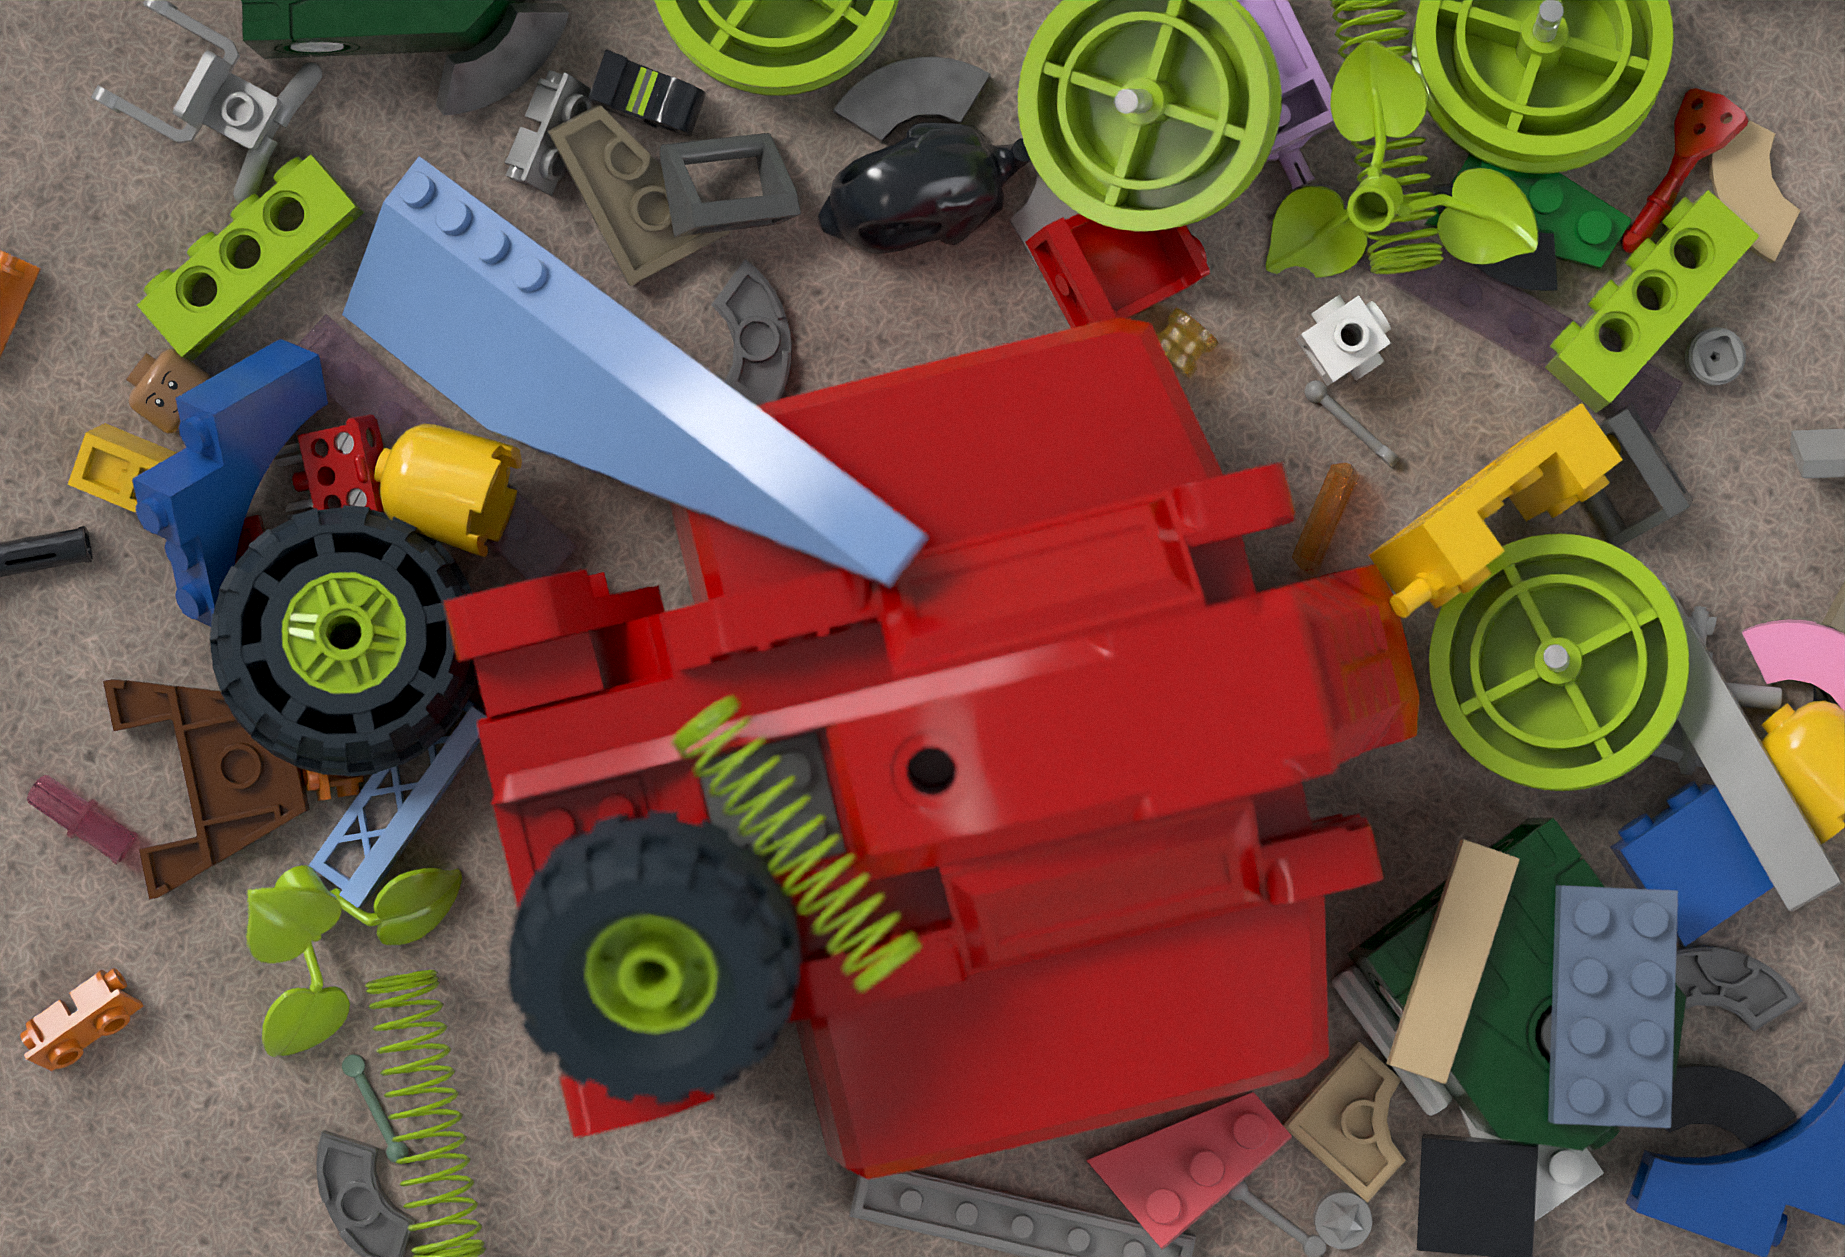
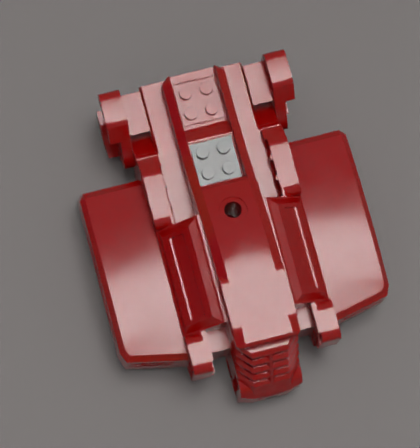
[443,317,1419,1180]

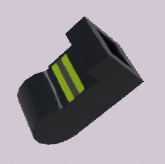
[588,49,706,137]

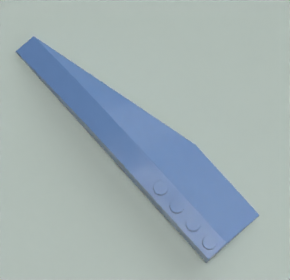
[342,156,928,587]

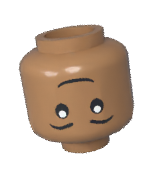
[126,349,211,434]

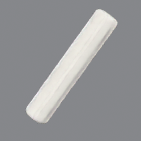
[1332,965,1452,1116]

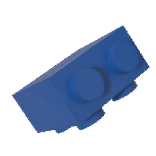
[1610,781,1775,946]

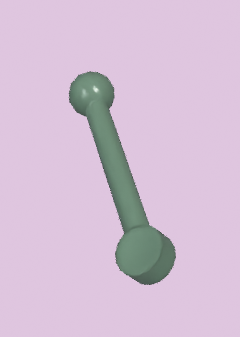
[342,1054,409,1163]

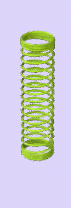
[1329,0,1444,274]

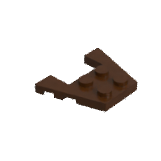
[103,679,310,900]

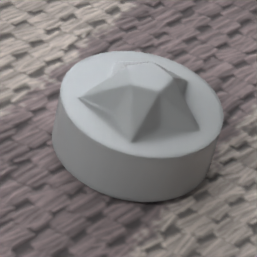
[1684,327,1746,386]
[1313,1189,1372,1249]

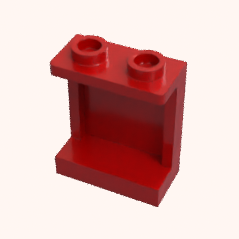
[1025,213,1210,328]

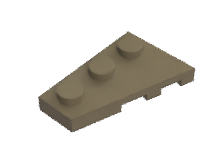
[547,105,731,286]

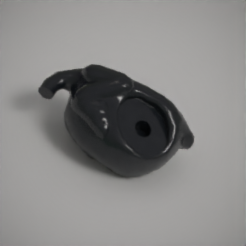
[818,122,1031,254]

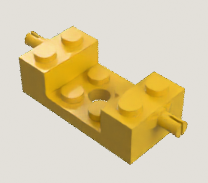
[1368,403,1623,618]

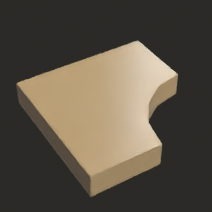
[1281,1040,1406,1203]

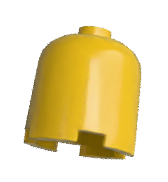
[374,423,522,557]
[1761,701,1845,845]

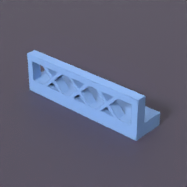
[308,699,488,908]

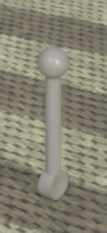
[1305,380,1400,468]
[1227,1180,1326,1257]

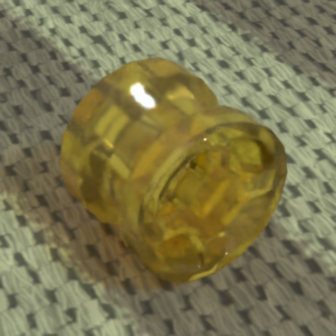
[1156,307,1219,379]

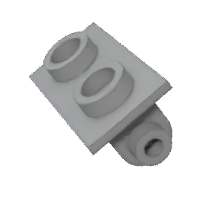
[504,70,591,196]

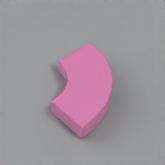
[1742,619,1845,711]

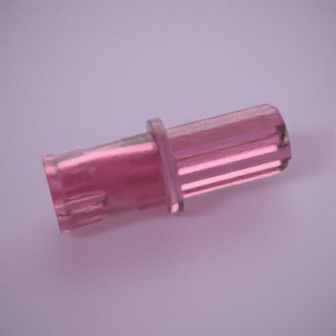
[27,775,138,865]

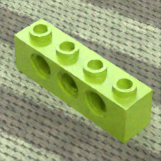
[137,154,364,361]
[1545,190,1760,413]

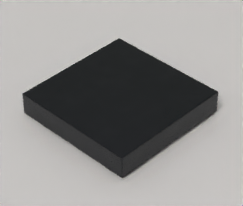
[1417,1134,1539,1257]

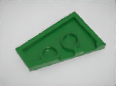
[1424,154,1632,269]

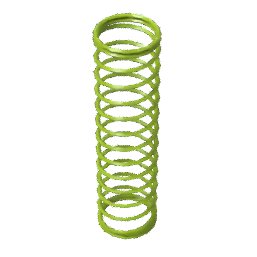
[671,696,922,992]
[365,970,486,1257]

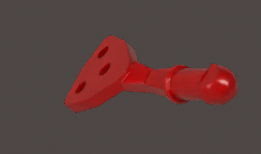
[1621,88,1749,254]

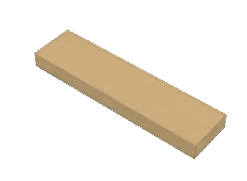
[1386,839,1519,1084]

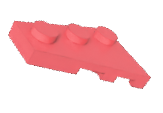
[1086,1092,1292,1250]

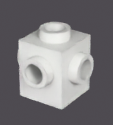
[1296,295,1391,386]

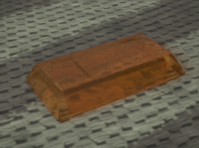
[1291,463,1360,577]

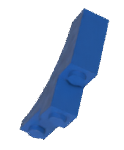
[132,339,328,627]
[1626,1061,1845,1257]

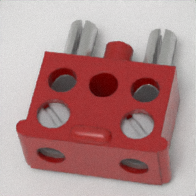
[274,414,385,520]

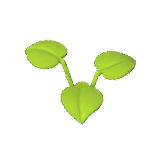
[1266,40,1539,278]
[246,865,462,1057]

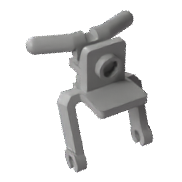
[91,0,322,204]

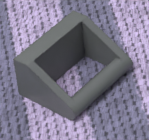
[660,133,801,237]
[1583,403,1693,547]

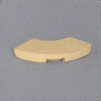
[1708,117,1801,263]

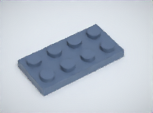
[1548,885,1678,1128]

